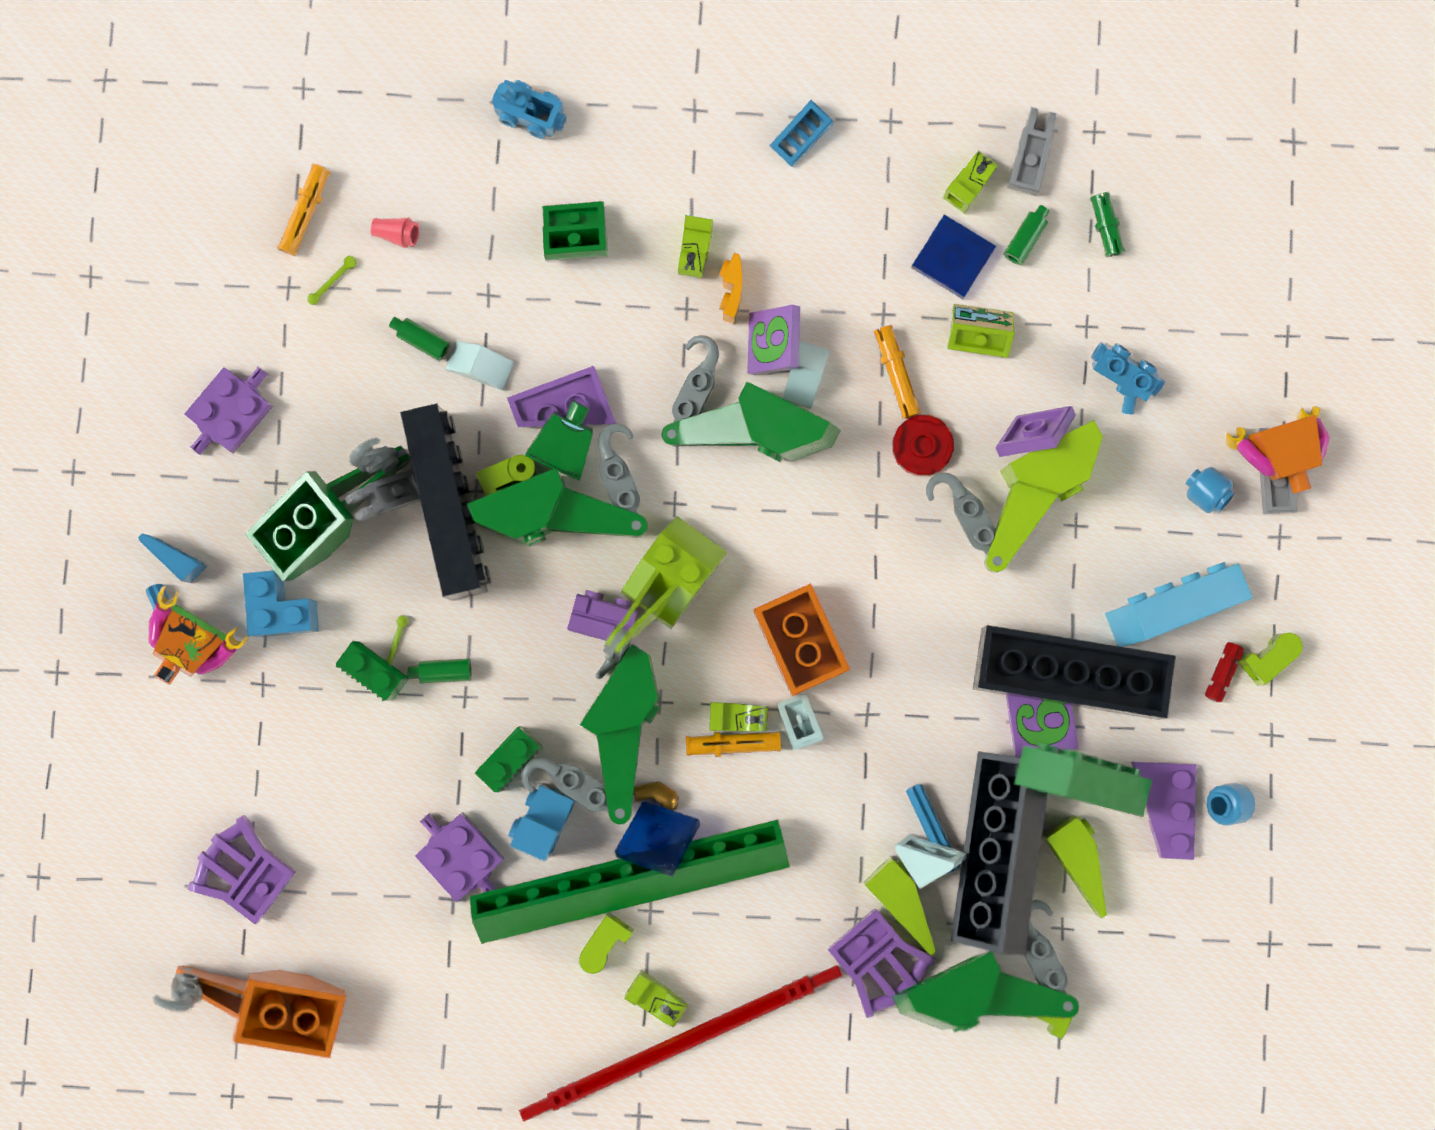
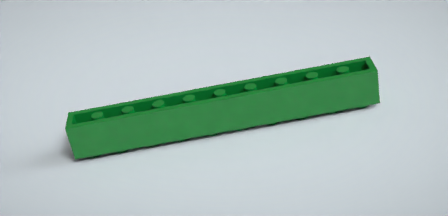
[470,819,790,944]

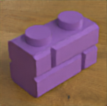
[567,590,639,646]

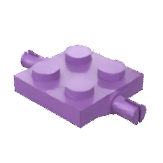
[184,366,273,455]
[415,812,505,903]

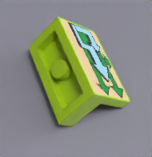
[947,304,1015,358]

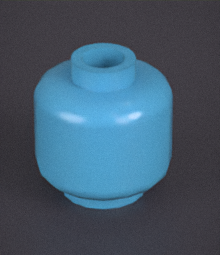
[1186,467,1235,513]
[1206,783,1255,826]

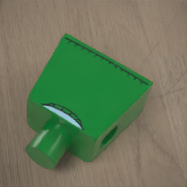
[525,400,593,481]

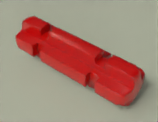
[1205,642,1244,703]

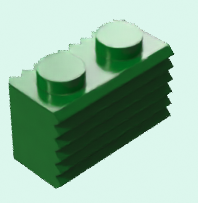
[336,641,409,701]
[475,726,543,792]

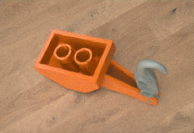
[153,966,346,1058]

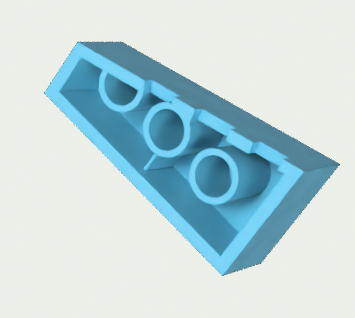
[1105,562,1253,647]

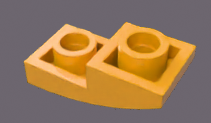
[719,252,742,324]

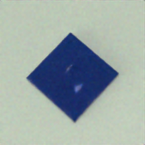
[911,214,996,299]
[614,801,700,877]

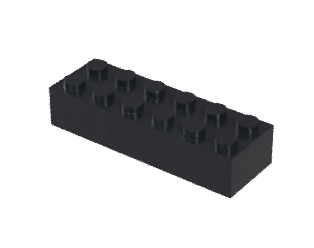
[400,403,491,601]
[972,625,1176,720]
[951,751,1048,955]

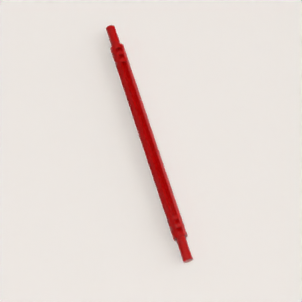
[519,965,842,1122]

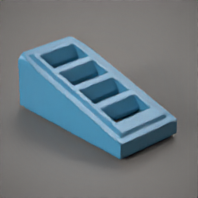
[769,100,835,167]
[138,533,207,583]

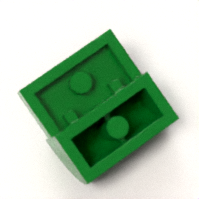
[542,201,608,261]

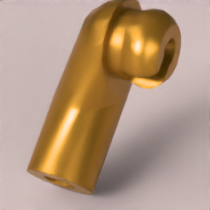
[634,781,679,812]

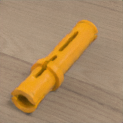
[277,163,331,256]
[873,325,922,419]
[686,731,781,757]

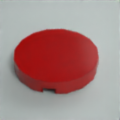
[892,415,954,476]

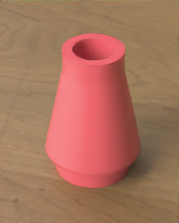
[371,218,419,248]

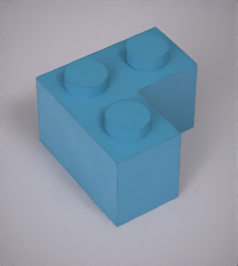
[243,570,319,638]
[508,784,576,862]

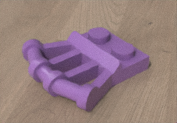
[188,815,296,924]
[827,908,936,1018]

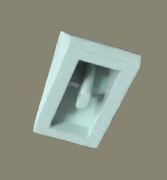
[445,341,514,391]
[782,341,830,409]
[777,693,824,750]
[895,835,967,889]

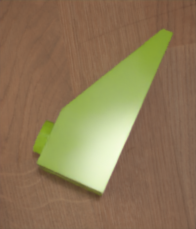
[1042,815,1107,918]
[863,857,936,956]

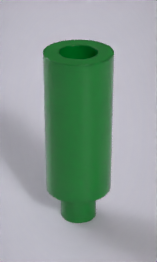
[1003,205,1050,265]
[389,316,450,362]
[407,658,472,684]

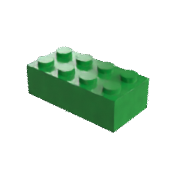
[1015,743,1152,817]

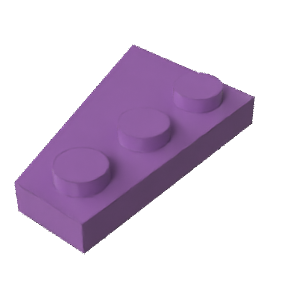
[507,366,616,427]
[1131,761,1196,860]

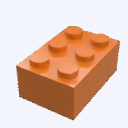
[753,583,850,696]

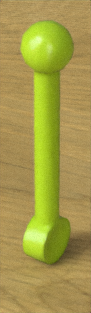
[307,256,357,305]
[387,615,409,665]

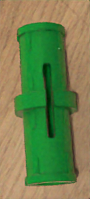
[1090,192,1125,257]

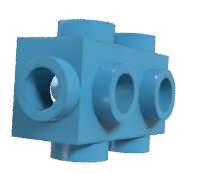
[492,79,567,139]
[1091,342,1165,415]

